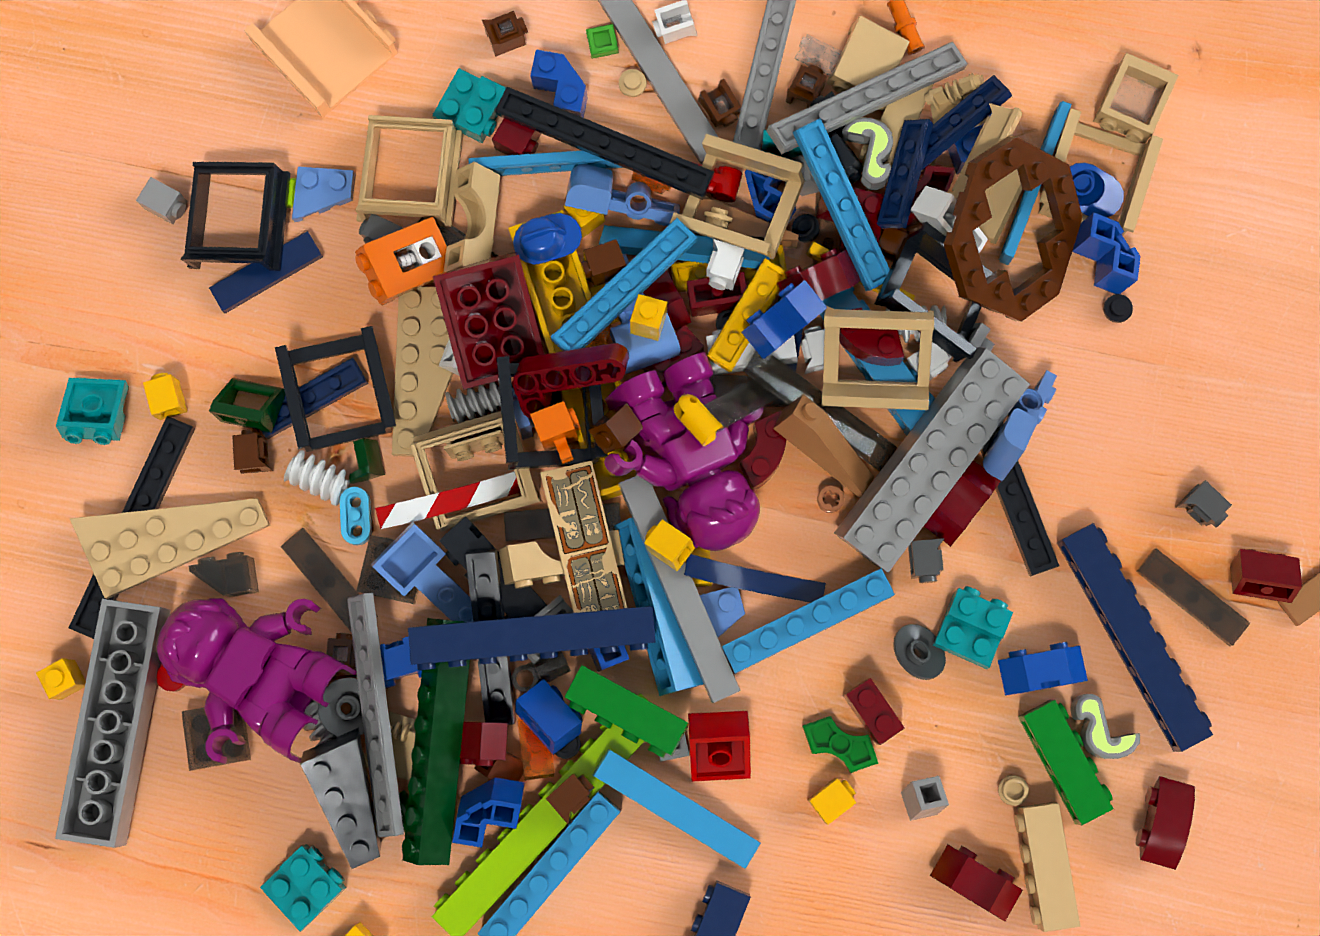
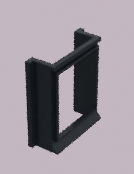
[181,162,290,271]
[874,222,993,362]
[275,326,396,452]
[496,356,608,470]

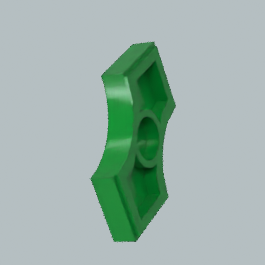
[802,716,878,773]

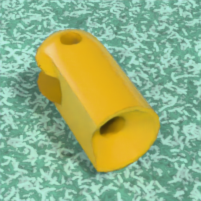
[674,394,723,446]

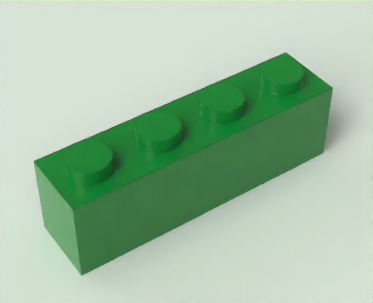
[564,665,689,758]
[1018,700,1114,826]

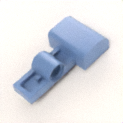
[565,164,680,226]
[605,254,680,374]
[983,370,1057,481]
[371,522,473,622]

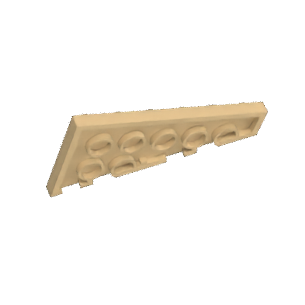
[392,287,454,457]
[70,498,270,599]

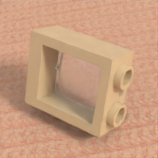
[1093,53,1179,144]

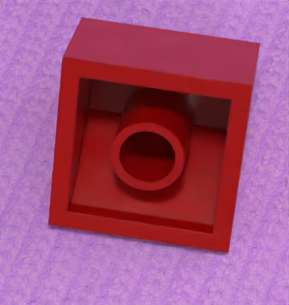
[688,711,751,782]

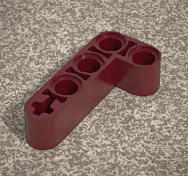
[512,343,629,419]

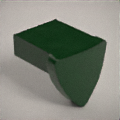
[349,438,385,484]

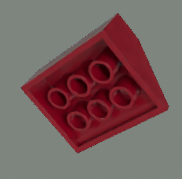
[433,252,544,390]

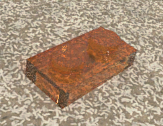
[517,719,555,780]

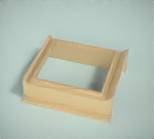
[949,103,1022,244]
[1038,108,1163,236]
[355,115,463,228]
[670,134,805,260]
[822,306,934,410]
[410,411,540,532]

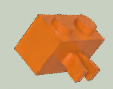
[530,401,581,464]

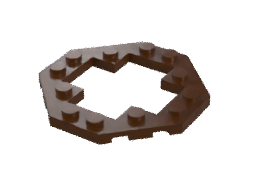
[944,136,1083,322]

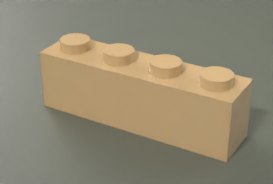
[858,62,933,168]
[1014,802,1081,932]

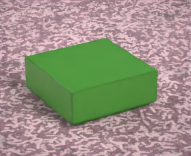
[586,24,619,59]

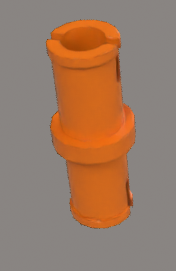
[887,0,925,55]

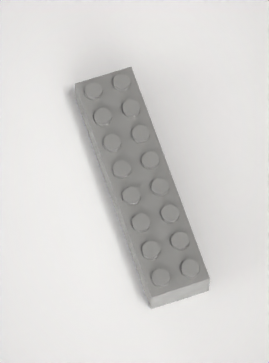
[834,347,1030,573]
[55,599,171,848]

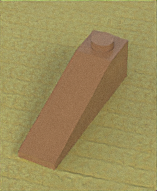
[687,196,798,249]
[773,394,874,498]

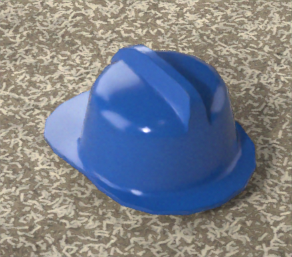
[1070,163,1124,217]
[513,213,582,265]

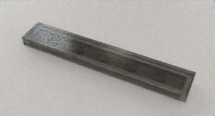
[742,350,897,471]

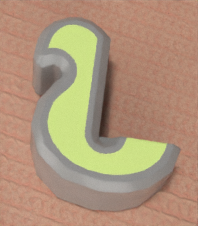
[841,117,893,190]
[1070,694,1140,759]

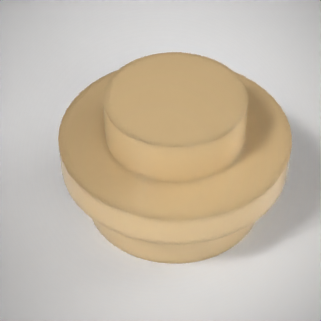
[619,69,647,97]
[704,207,733,229]
[998,775,1029,806]

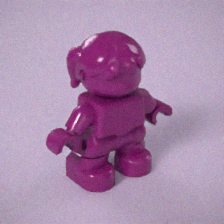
[604,352,764,551]
[157,598,357,764]

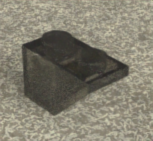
[189,552,259,597]

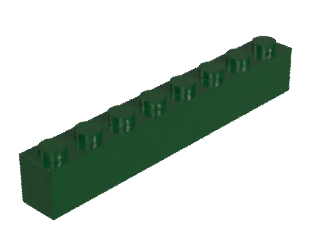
[402,618,470,865]

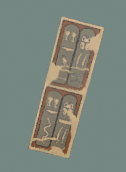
[540,461,627,613]

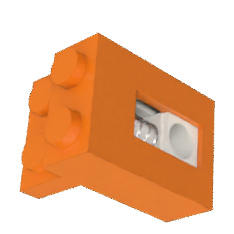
[355,217,447,306]

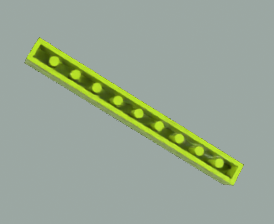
[431,693,648,936]

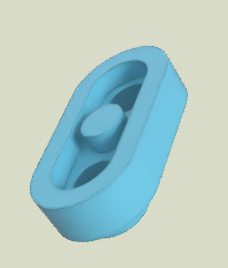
[340,487,372,546]

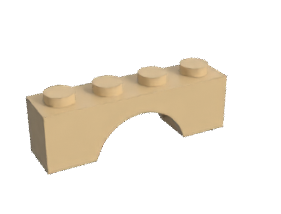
[443,162,500,273]
[499,530,624,589]

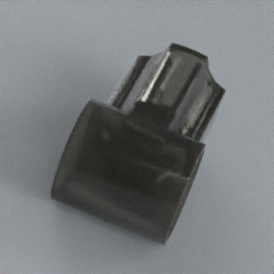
[511,651,571,693]

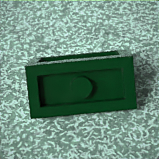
[209,378,286,433]

